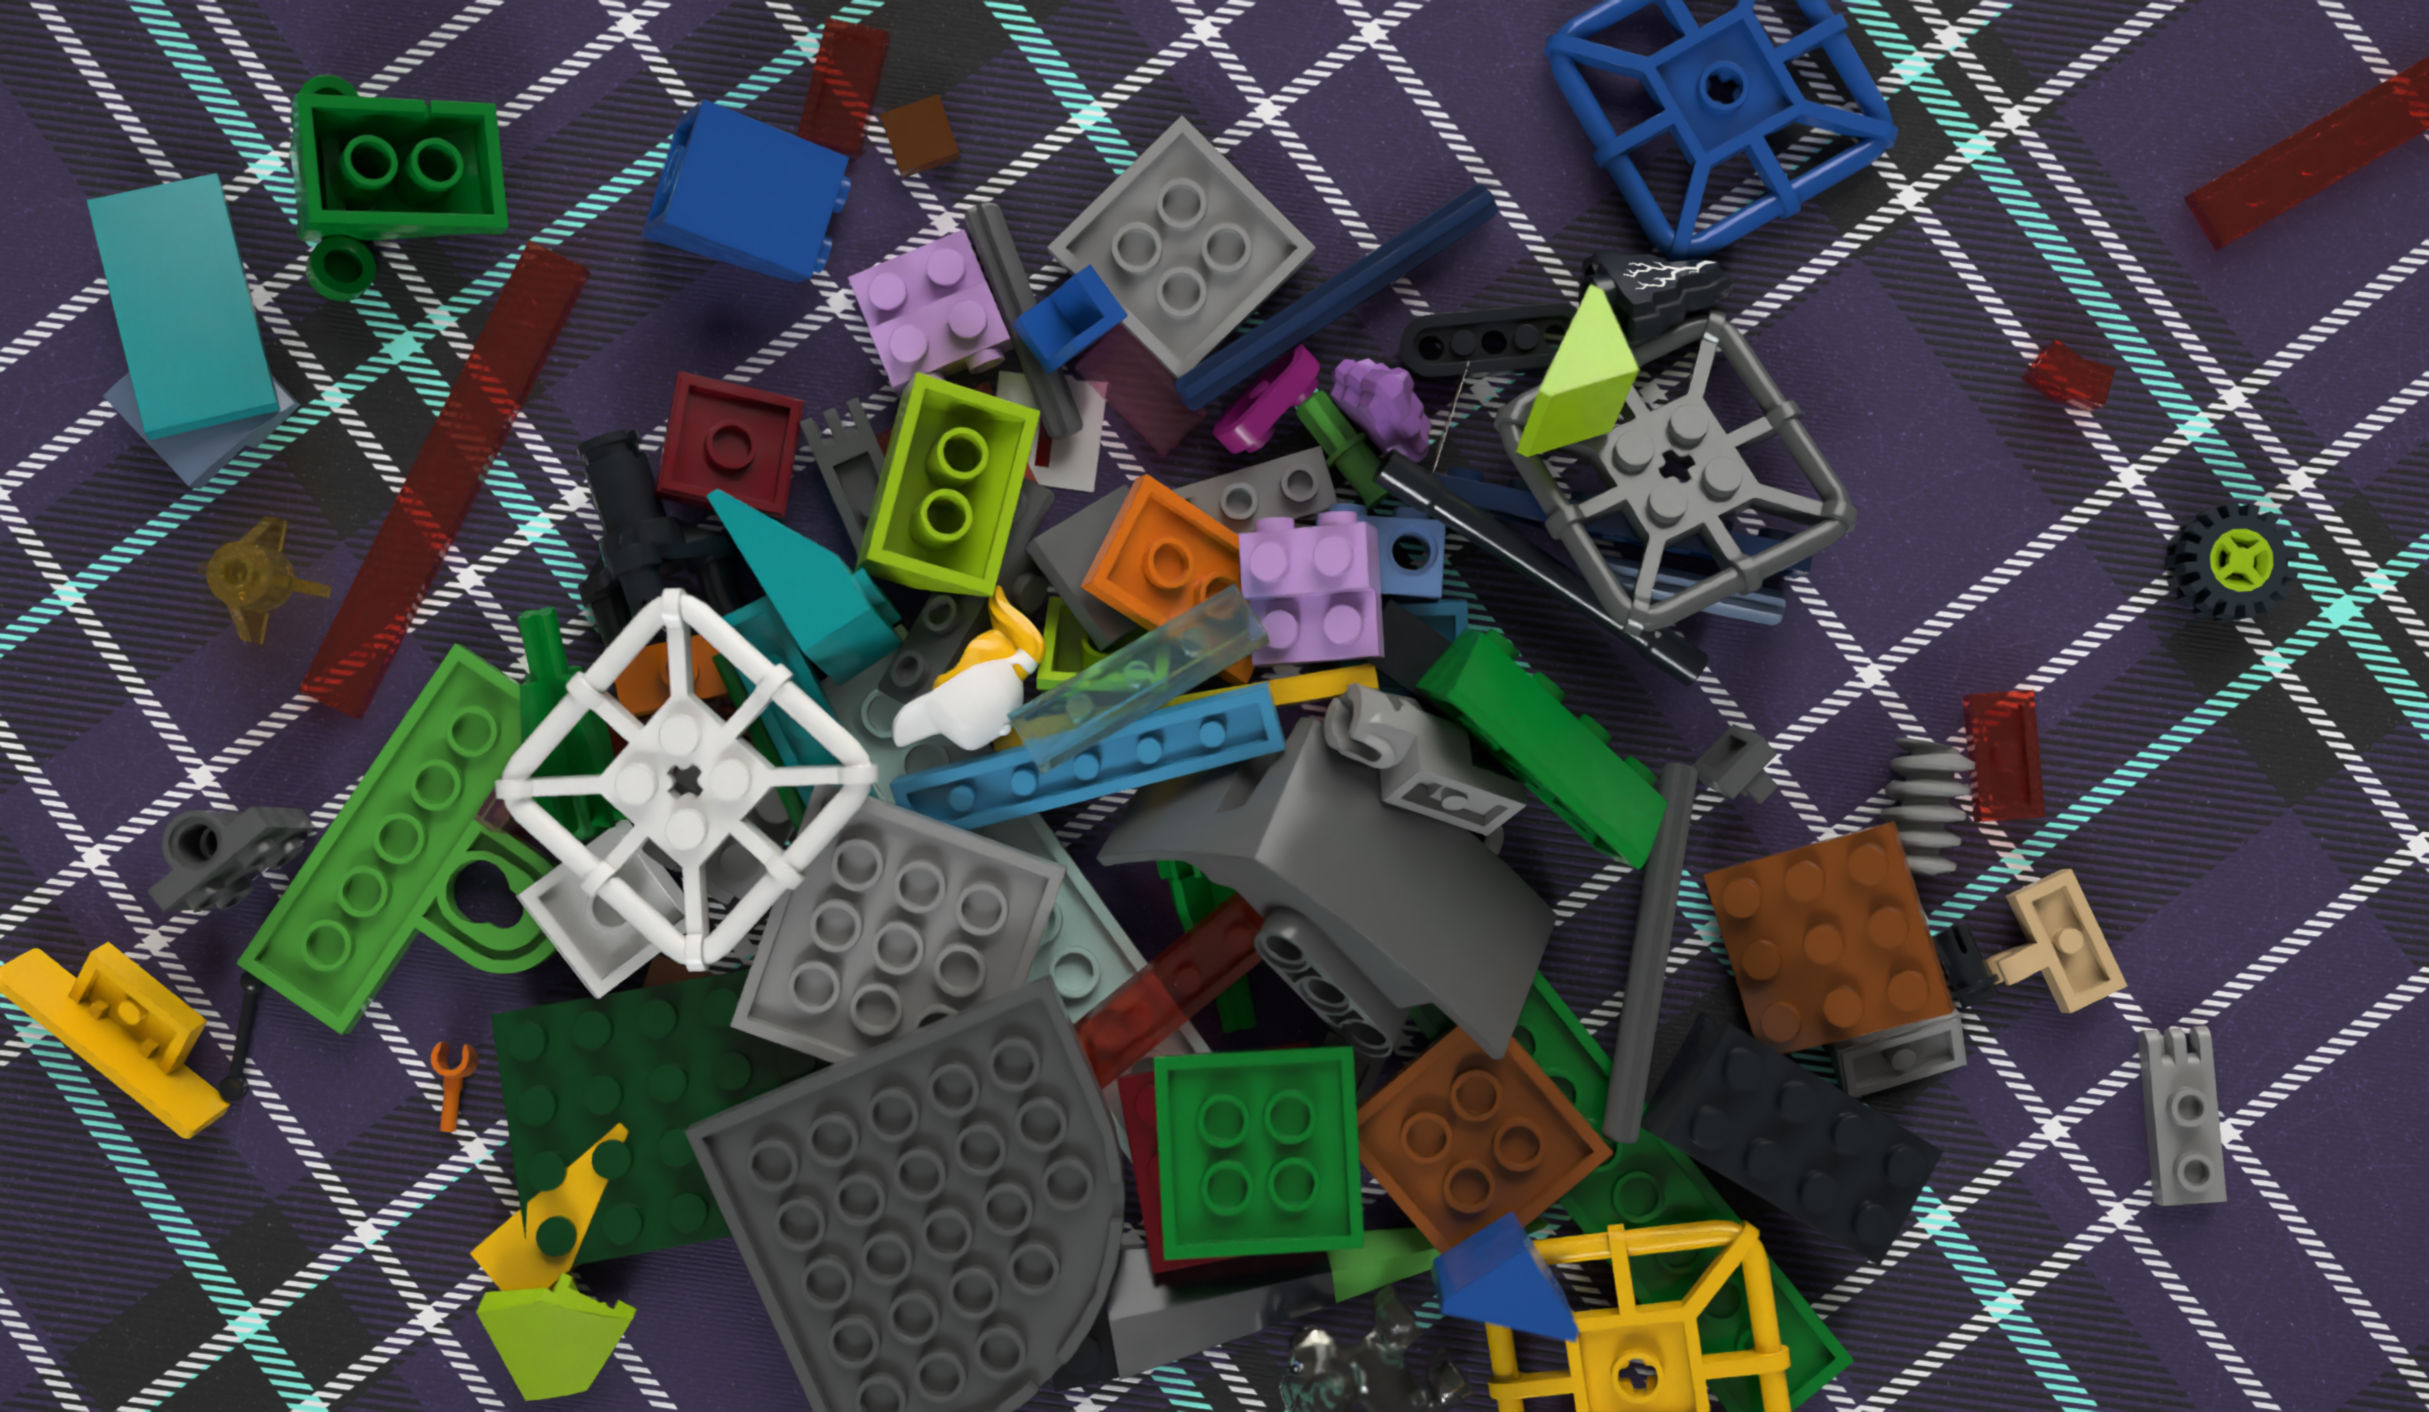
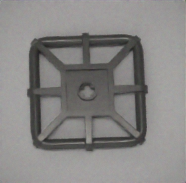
[1494,309,1858,637]

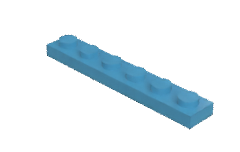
[890,681,1286,830]

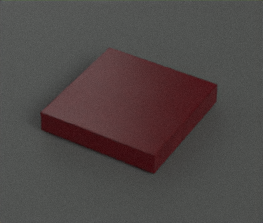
[654,371,804,524]

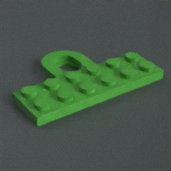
[236,643,558,1035]

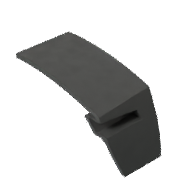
[1096,717,1558,1060]

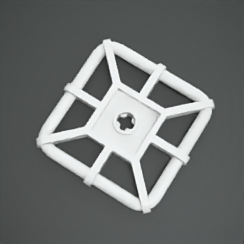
[495,588,878,971]

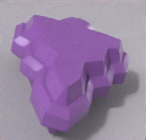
[1329,358,1432,462]

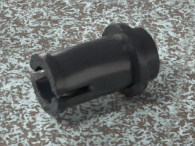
[1932,922,2000,1008]

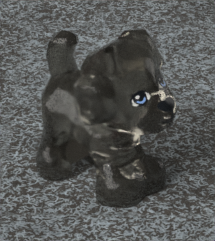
[1279,1284,1475,1412]

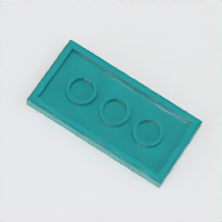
[87,173,281,440]

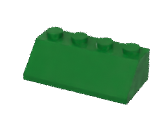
[1415,628,1668,870]

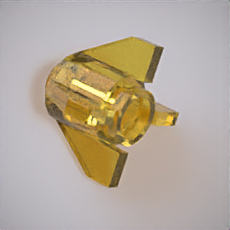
[196,516,332,644]

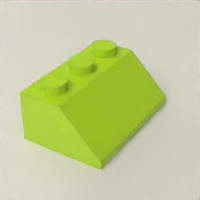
[855,372,1041,598]

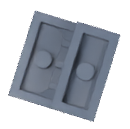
[103,372,300,489]

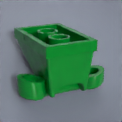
[289,74,509,302]

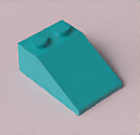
[706,489,903,686]

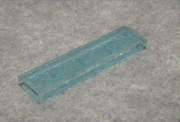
[1007,584,1270,775]

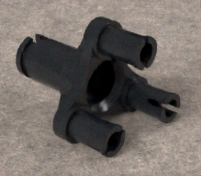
[577,429,747,650]

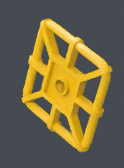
[1485,1220,1791,1412]

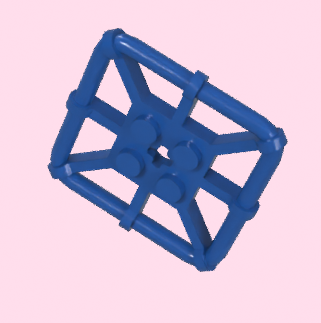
[1544,0,1898,262]

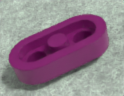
[1212,343,1320,454]

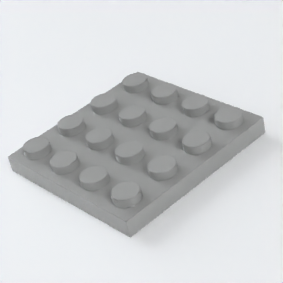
[730,784,1067,1064]

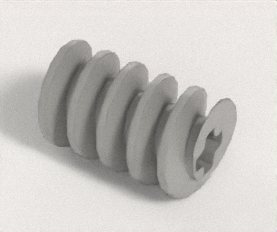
[1880,738,1976,876]

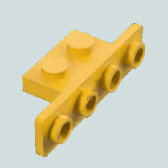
[0,942,231,1139]

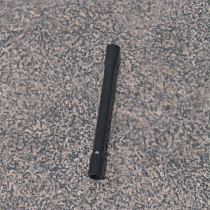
[1372,448,1708,686]

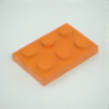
[1080,474,1255,686]

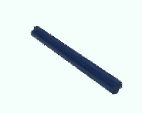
[1174,184,1498,412]

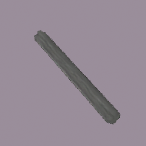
[1601,763,1698,1144]

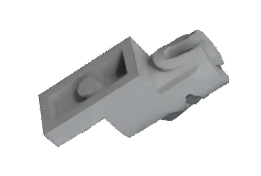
[1324,683,1527,836]

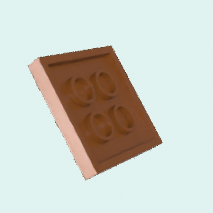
[1703,821,1954,1055]
[1356,1023,1613,1254]

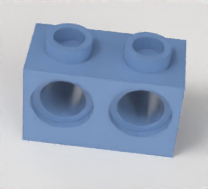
[1315,503,1446,601]

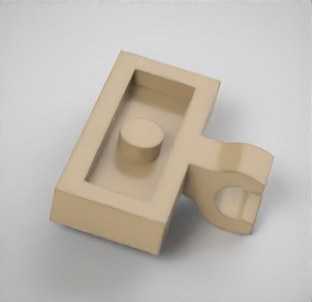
[1984,869,2127,1013]

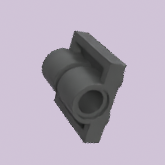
[147,806,316,913]

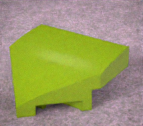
[476,1272,637,1401]

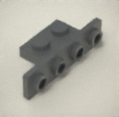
[878,478,1055,705]

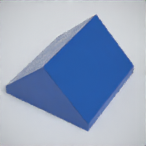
[1431,1211,1579,1342]

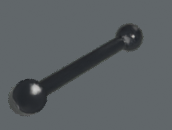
[219,971,266,1101]

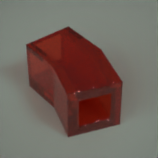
[2021,339,2115,413]

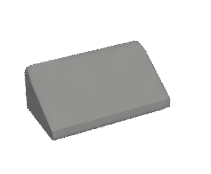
[1826,1006,1967,1098]

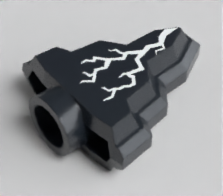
[1578,250,1734,347]

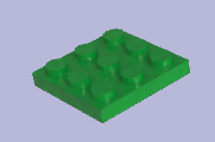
[1154,1045,1365,1260]

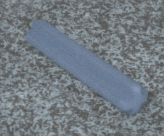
[1605,556,1786,626]

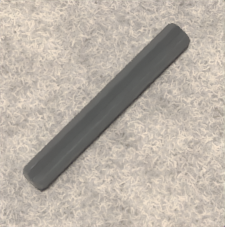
[964,201,1083,440]

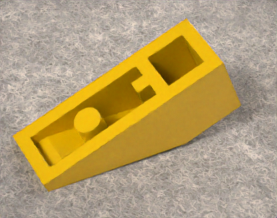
[470,1122,629,1291]

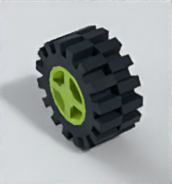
[2165,503,2299,622]

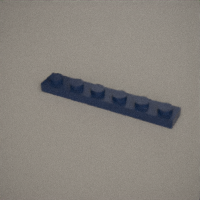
[1434,467,1813,579]

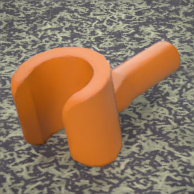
[431,1041,479,1132]

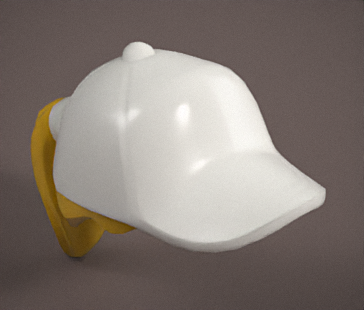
[892,586,1046,750]

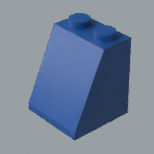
[641,99,851,284]

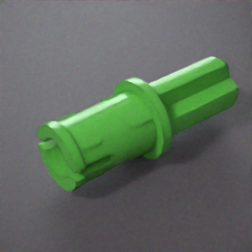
[1296,390,1391,509]

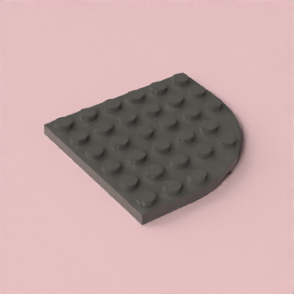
[685,974,1126,1412]

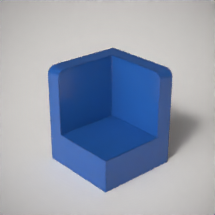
[1013,264,1128,375]

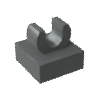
[1692,724,1778,805]

